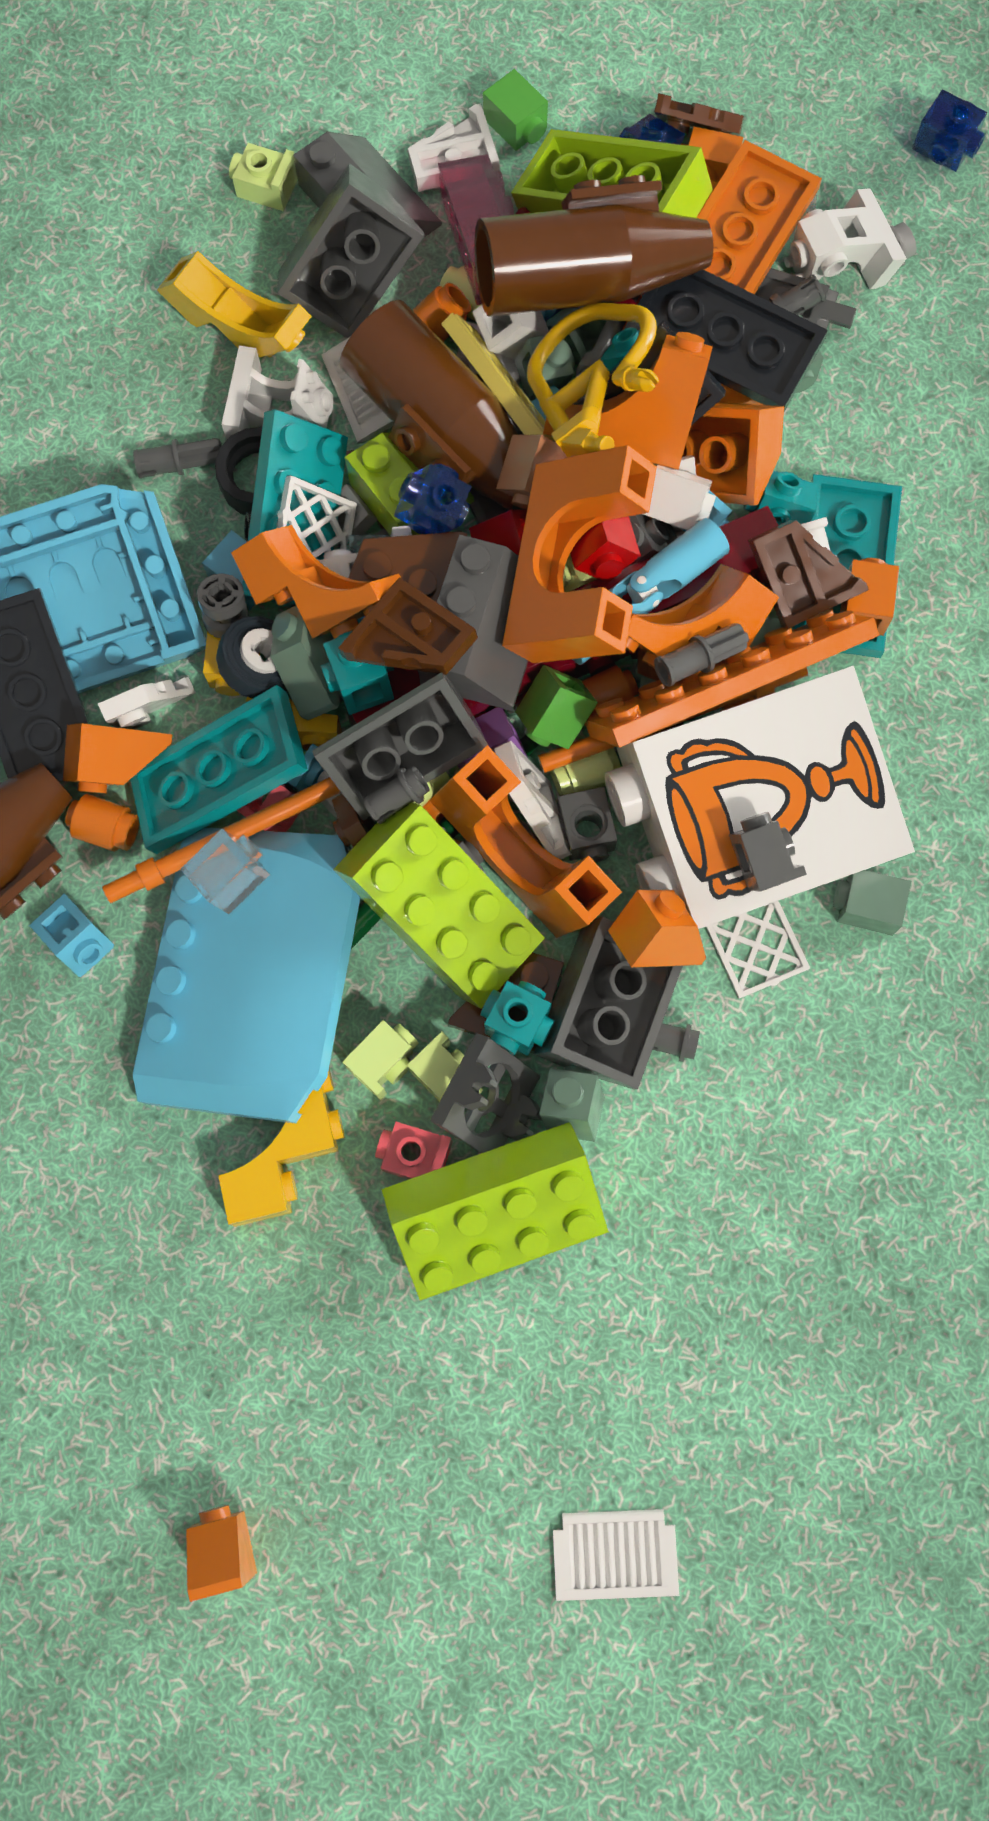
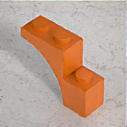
[231,525,401,639]
[626,564,779,669]

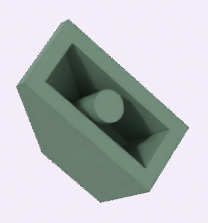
[270,606,341,720]

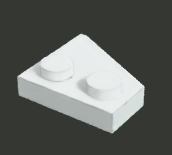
[408,103,500,192]

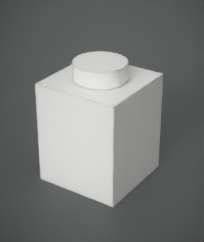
[473,305,549,359]
[644,464,716,530]

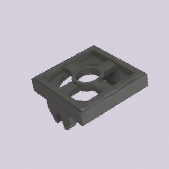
[430,1033,542,1154]

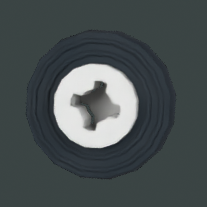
[216,616,287,699]

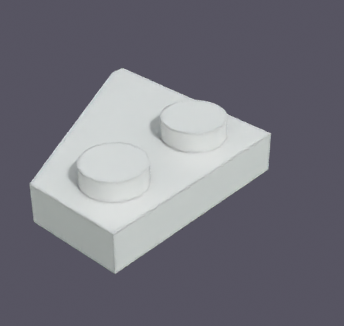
[98,677,196,730]
[494,741,572,860]

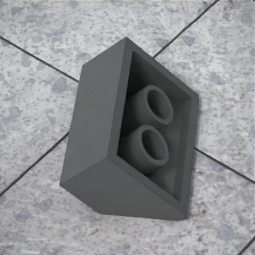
[293,131,442,238]
[277,163,424,338]
[418,535,528,711]
[312,672,489,821]
[533,916,683,1090]

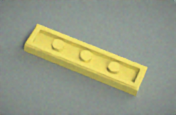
[442,313,555,441]

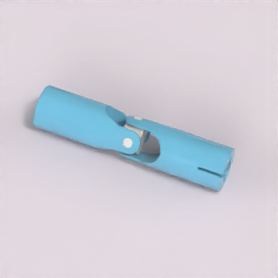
[572,518,730,665]

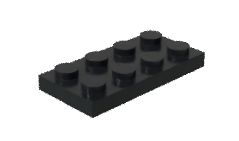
[624,270,828,412]
[0,588,90,781]

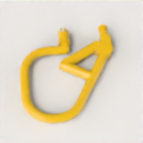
[527,303,659,457]

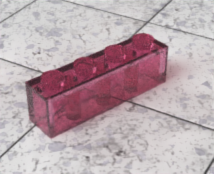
[438,154,514,305]

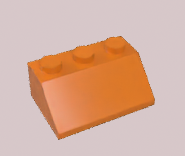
[652,402,784,506]

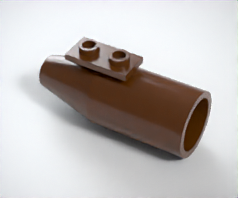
[474,175,713,317]
[339,300,521,511]
[0,763,73,920]

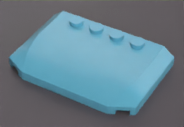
[0,484,206,693]
[133,827,360,1124]

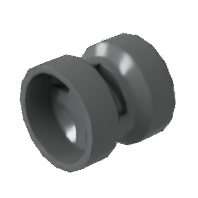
[197,573,249,638]

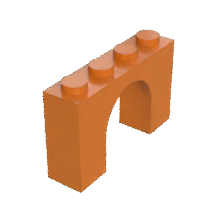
[502,445,657,663]
[430,745,622,938]

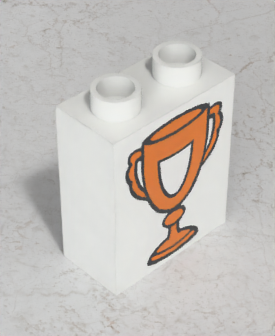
[605,666,915,929]

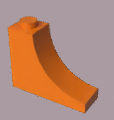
[543,332,713,470]

